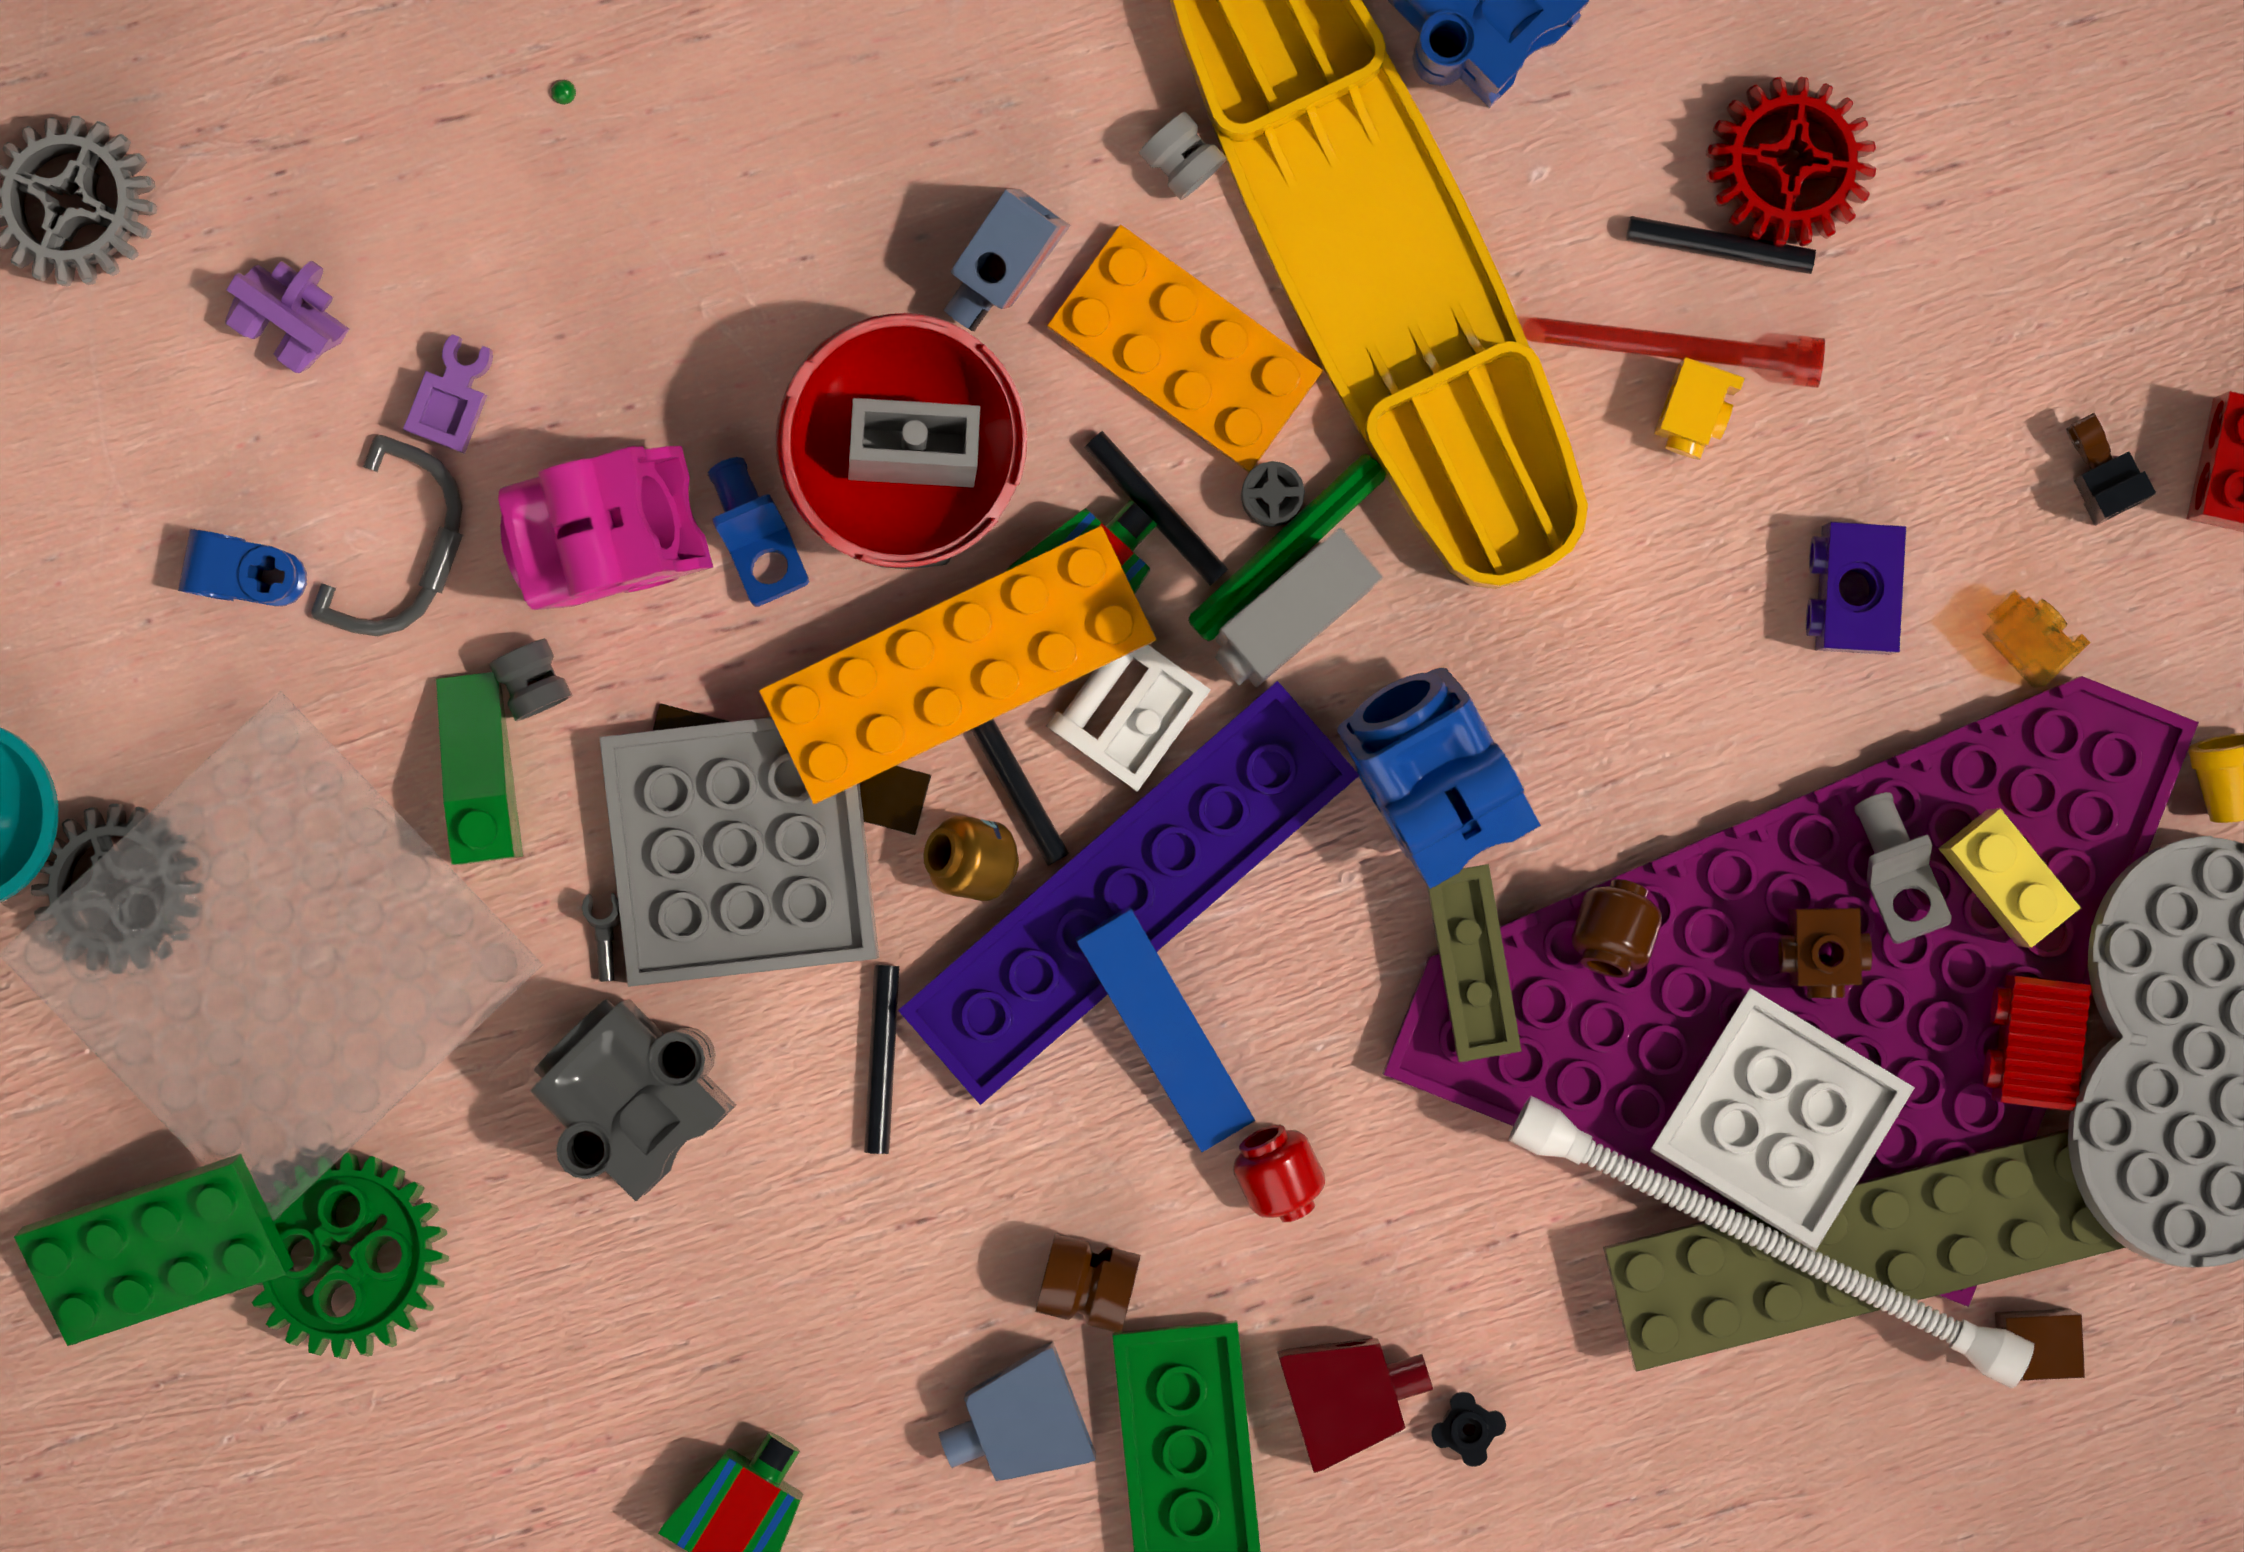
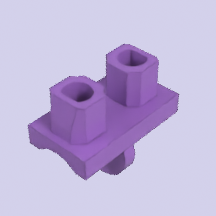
[225,261,349,373]

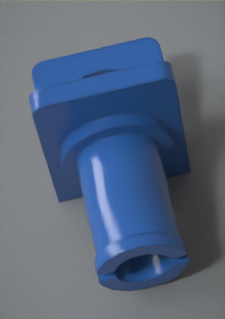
[708,457,809,607]

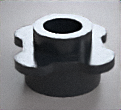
[1431,1392,1506,1467]

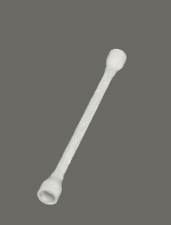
[1509,1096,2034,1389]

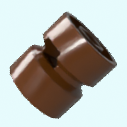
[1035,1233,1141,1334]

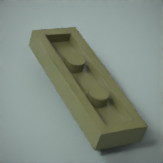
[1426,864,1522,1062]

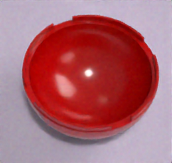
[776,313,1027,568]

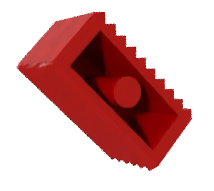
[1983,975,2091,1111]

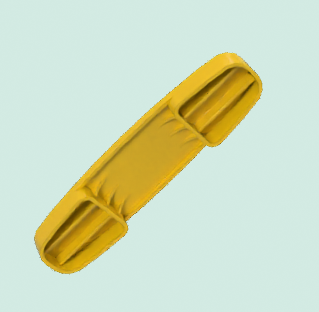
[1170,0,1588,589]

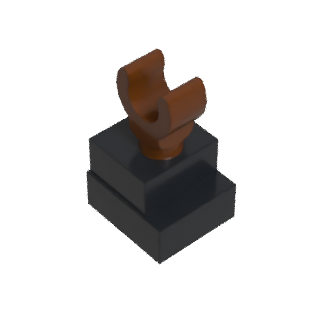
[2066,413,2156,526]

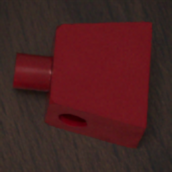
[1277,1338,1433,1473]

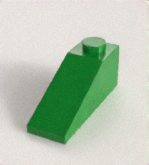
[436,672,523,865]

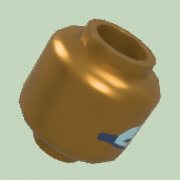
[923,815,1019,901]

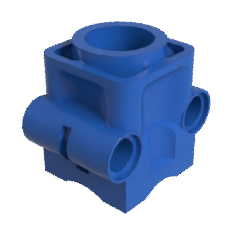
[1387,0,1589,108]
[1337,668,1541,889]

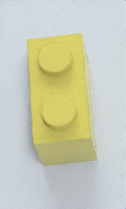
[1938,808,2081,948]

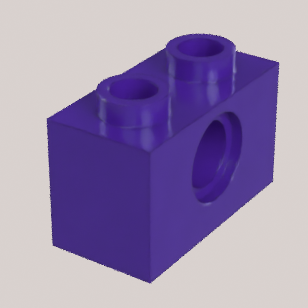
[1806,522,1906,655]

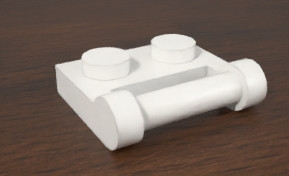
[1046,645,1211,792]

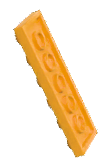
[759,526,1157,804]

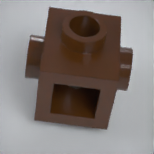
[1778,908,1872,998]

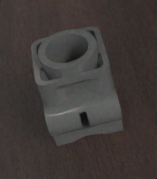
[530,999,737,1202]

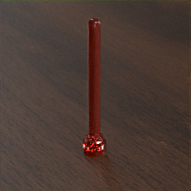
[1522,317,1825,388]

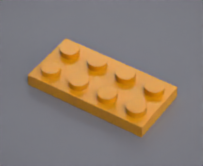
[1047,224,1323,473]

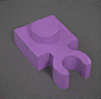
[403,334,493,454]

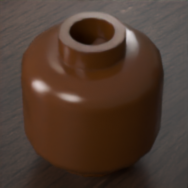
[1572,879,1662,978]

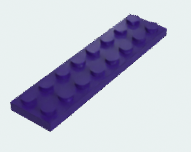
[898,681,1360,1105]

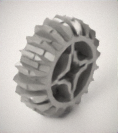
[0,116,157,287]

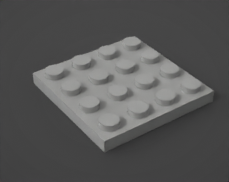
[599,717,879,987]

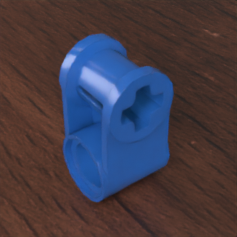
[178,529,307,606]

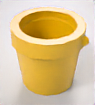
[2188,733,2244,823]

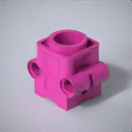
[498,446,713,610]

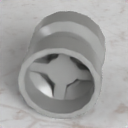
[1139,112,1227,200]

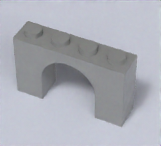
[1215,527,1383,688]

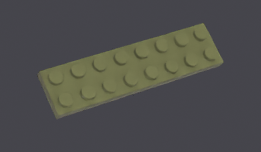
[1603,1129,2126,1372]

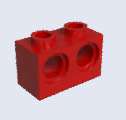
[2186,391,2244,532]

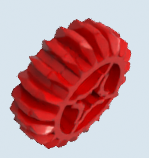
[1706,77,1876,247]

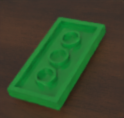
[14,1153,294,1346]
[1112,1320,1261,1552]

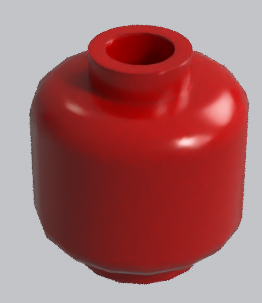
[1233,1125,1325,1222]

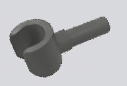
[582,893,620,981]

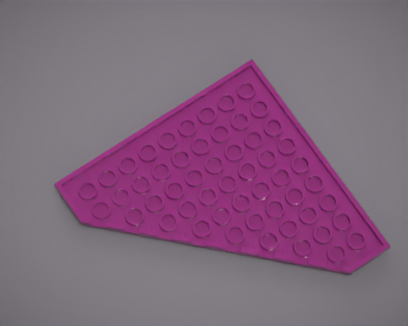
[1382,676,2199,1307]

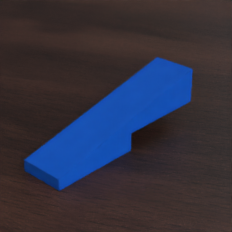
[1075,906,1256,1152]

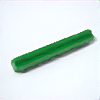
[1188,453,1386,641]

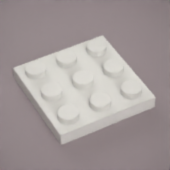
[1651,988,1915,1252]

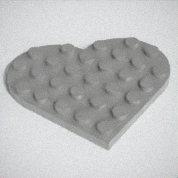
[2068,836,2244,1268]

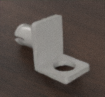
[1854,792,1952,944]

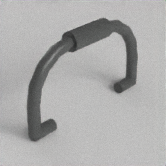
[311,435,463,637]

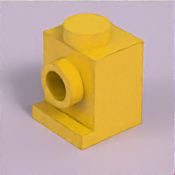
[1654,357,1745,460]

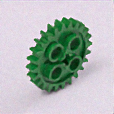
[252,1153,449,1359]

